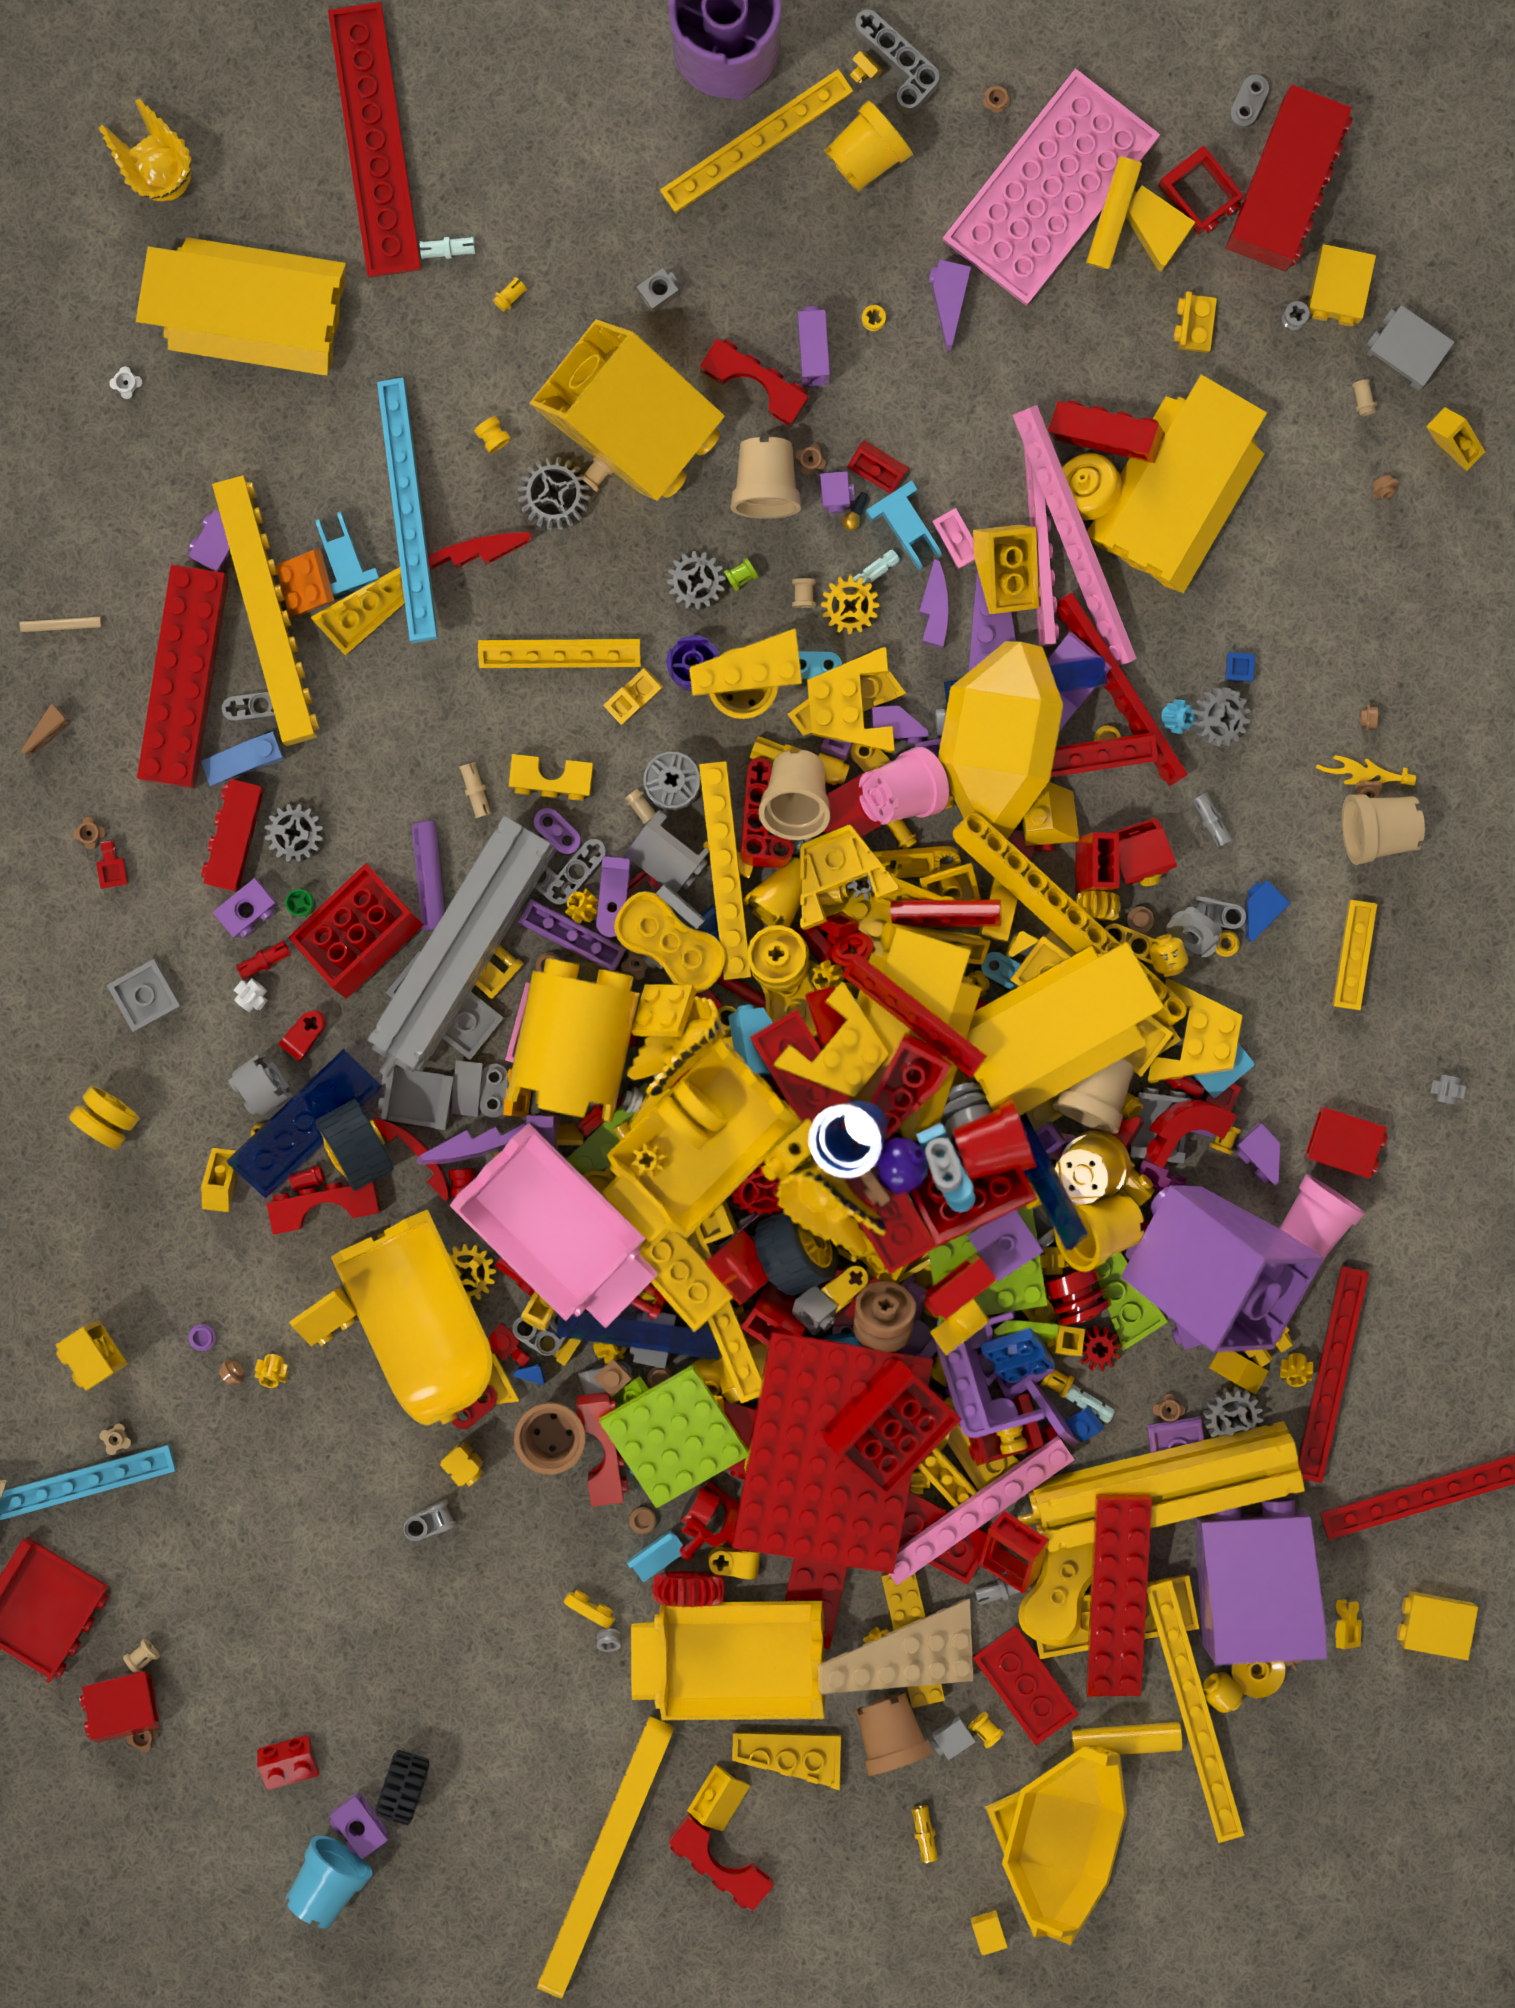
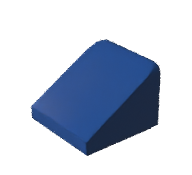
[514,1363,546,1385]

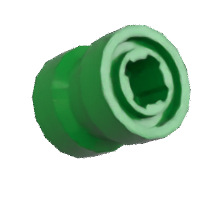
[285,889,315,917]

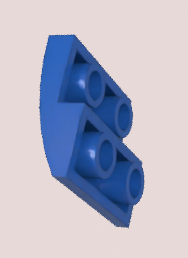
[981,1328,1055,1383]

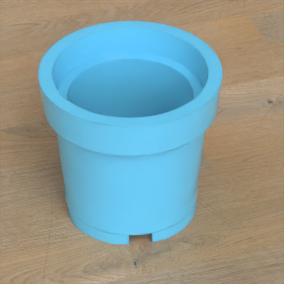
[286,1835,372,1928]

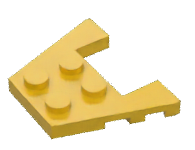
[807,647,895,753]
[800,824,902,930]
[818,884,892,962]
[1148,979,1243,1083]
[774,982,889,1097]

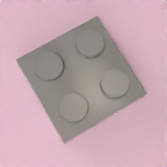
[107,959,181,1032]

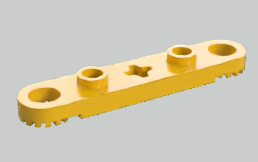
[859,846,961,881]

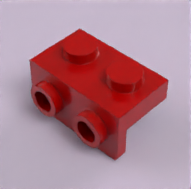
[257,1735,319,1790]

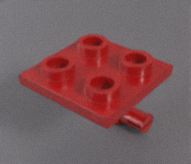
[704,1230,769,1305]

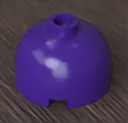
[666,635,719,691]
[874,1138,928,1194]

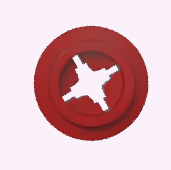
[832,932,875,968]

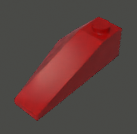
[870,1032,951,1140]

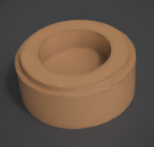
[629,1506,656,1534]

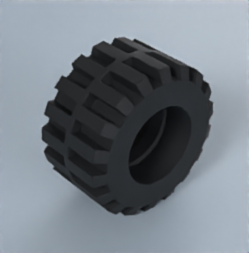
[375,1749,430,1826]

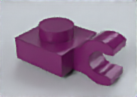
[1138,1158,1187,1193]

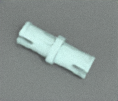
[420,236,476,259]

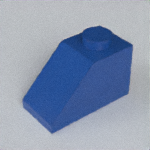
[1245,880,1290,942]

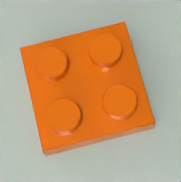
[276,549,335,617]

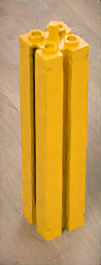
[1018,1421,1305,1553]

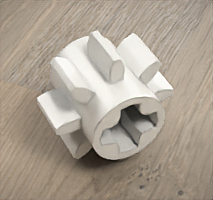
[233,978,268,1012]

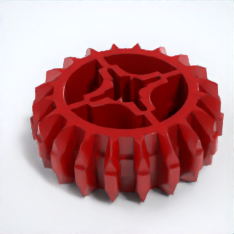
[731,1160,798,1216]
[652,1571,725,1608]

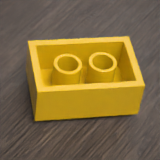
[56,1320,128,1391]

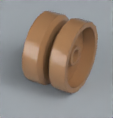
[853,1281,916,1352]

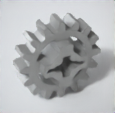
[667,551,725,611]
[1192,687,1250,746]
[265,804,324,862]
[1203,1386,1263,1437]

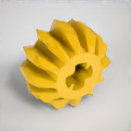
[1075,891,1121,922]

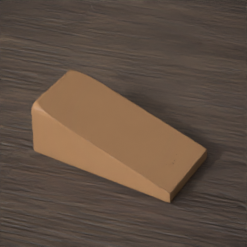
[21,704,70,756]

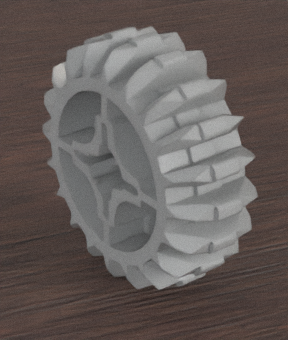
[518,457,591,531]

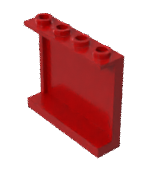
[0,1536,110,1684]

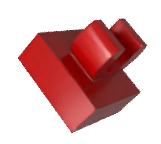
[820,912,859,945]

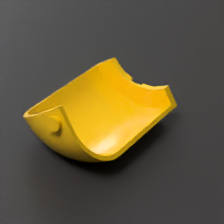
[331,1209,492,1425]

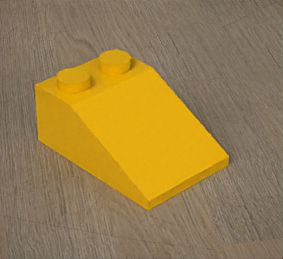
[973,525,1039,614]

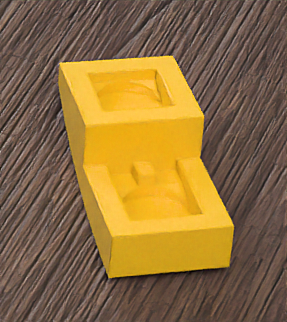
[603,667,664,725]

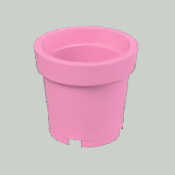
[859,747,949,824]
[1279,1174,1366,1261]

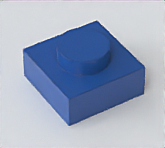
[1225,652,1255,682]
[1066,1406,1104,1443]

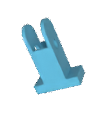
[866,481,942,570]
[315,511,380,599]
[917,1123,975,1212]

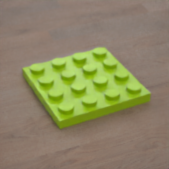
[923,1206,1047,1323]
[599,1365,749,1508]

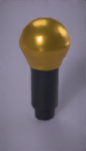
[842,492,869,531]

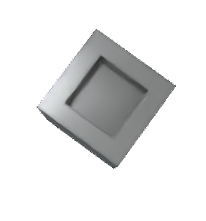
[637,268,680,314]
[791,1286,837,1335]
[931,1715,975,1760]

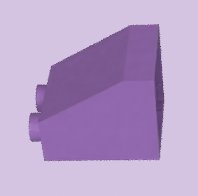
[1121,1186,1324,1352]
[1195,1497,1327,1665]

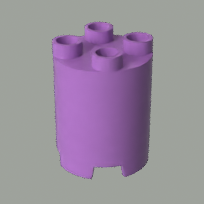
[669,0,781,100]

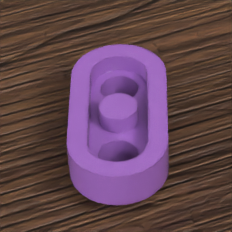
[534,808,581,854]

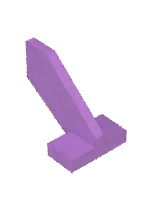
[996,1368,1078,1447]

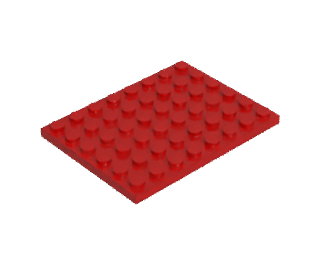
[732,1331,933,1574]

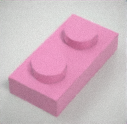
[932,508,975,569]

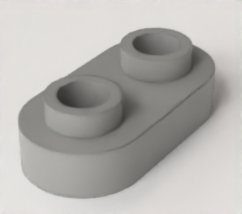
[1229,75,1269,128]
[479,1064,508,1118]
[926,1138,962,1192]

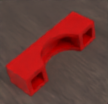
[700,339,808,428]
[266,1181,382,1235]
[576,1392,628,1507]
[669,1813,773,1911]

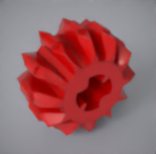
[1080,1325,1122,1372]

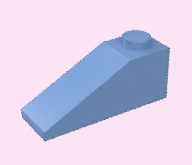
[201,732,286,787]

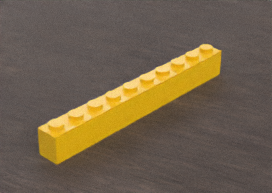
[212,475,320,746]

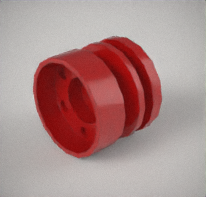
[1044,1267,1112,1326]

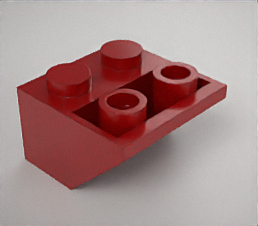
[1111,818,1177,884]

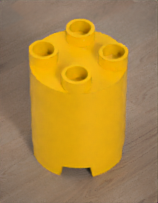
[506,958,640,1122]

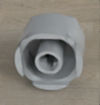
[228,1053,292,1116]

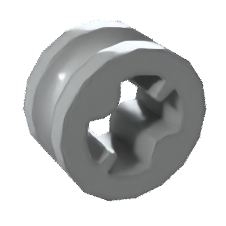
[597,1628,621,1652]

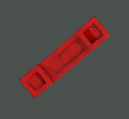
[373,1118,450,1201]

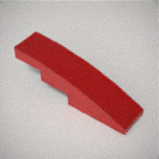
[428,532,533,571]

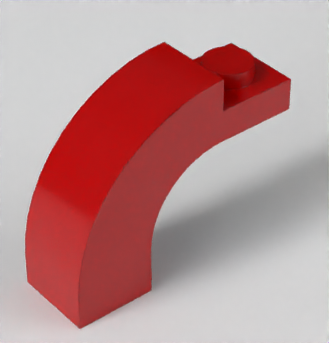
[1144,1100,1237,1168]

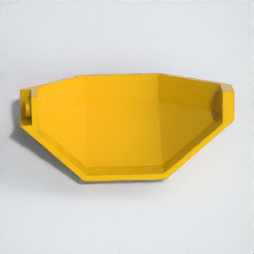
[938,641,1063,839]
[1002,1745,1127,1945]

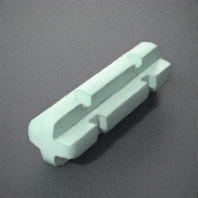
[853,550,900,589]
[1065,1384,1115,1423]

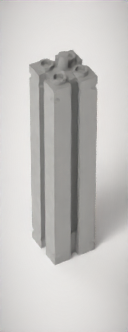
[368,816,557,1077]

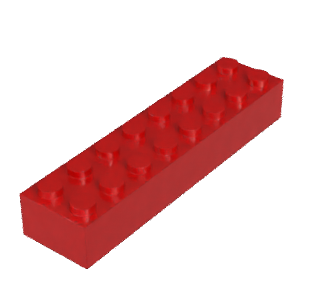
[137,565,229,789]

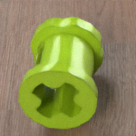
[724,557,759,592]

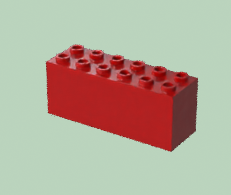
[1225,84,1353,272]

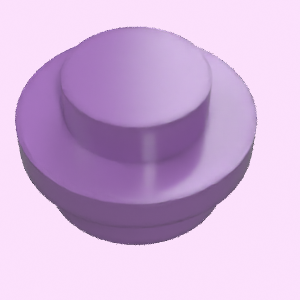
[189,1324,216,1351]

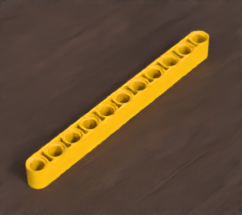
[953,813,1187,1029]
[536,1716,675,1999]

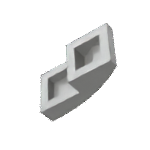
[451,1060,484,1117]

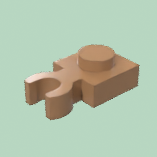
[860,1169,890,1206]

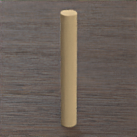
[20,617,102,632]

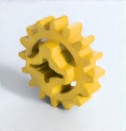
[821,574,879,634]
[448,1243,497,1302]

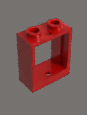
[1158,145,1244,235]
[924,1253,998,1320]
[979,1511,1049,1594]

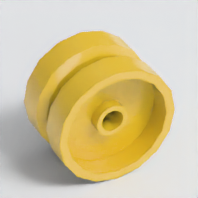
[747,925,810,992]
[657,1079,727,1149]
[69,1085,140,1150]

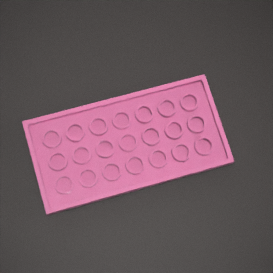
[942,68,1160,306]

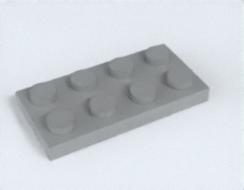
[386,951,504,1060]

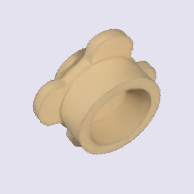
[100,1423,131,1455]

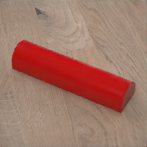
[890,900,1002,927]

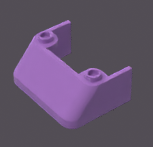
[936,1311,1046,1438]

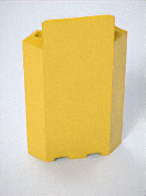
[135,237,346,376]
[1087,375,1267,594]
[849,928,981,1141]
[966,942,1164,1116]
[602,1039,802,1247]
[631,1601,826,1720]

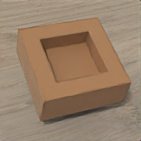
[594,1358,633,1397]

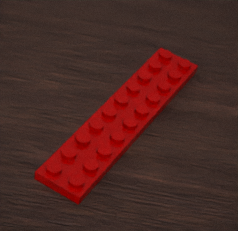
[328,2,422,278]
[750,1009,937,1274]

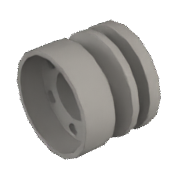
[643,752,701,811]
[940,1082,994,1152]

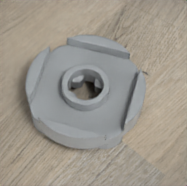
[1166,907,1222,958]

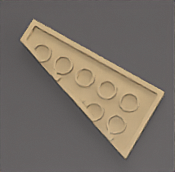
[818,1598,973,1694]

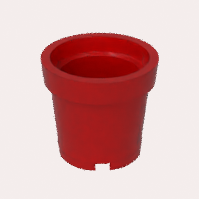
[953,1099,1036,1180]

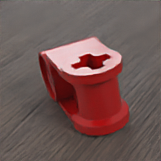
[278,1010,326,1062]

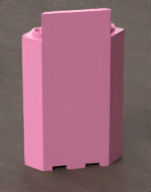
[450,1123,658,1328]

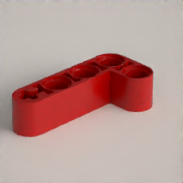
[740,758,794,868]

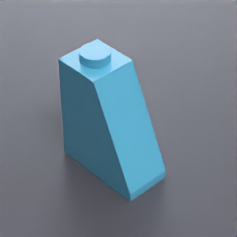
[728,1005,773,1077]

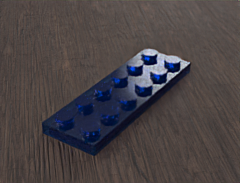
[226,1048,382,1199]

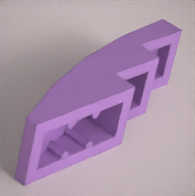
[416,1124,525,1165]

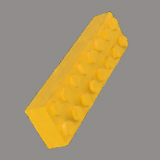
[881,1573,945,1708]

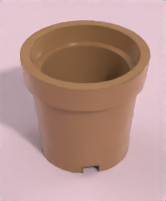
[514,1403,585,1475]
[855,1692,934,1776]

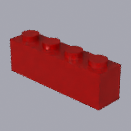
[1048,400,1164,463]
[201,779,265,892]

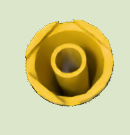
[743,857,802,928]

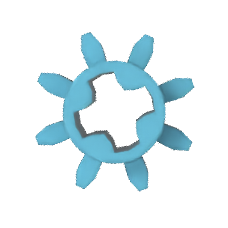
[1161,699,1195,734]

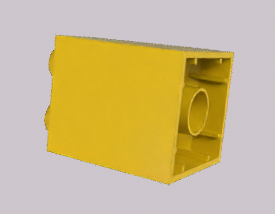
[529,319,725,501]

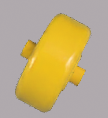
[1062,453,1122,520]

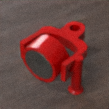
[680,1481,739,1560]

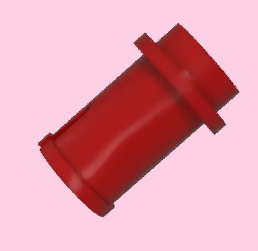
[289,1165,325,1192]

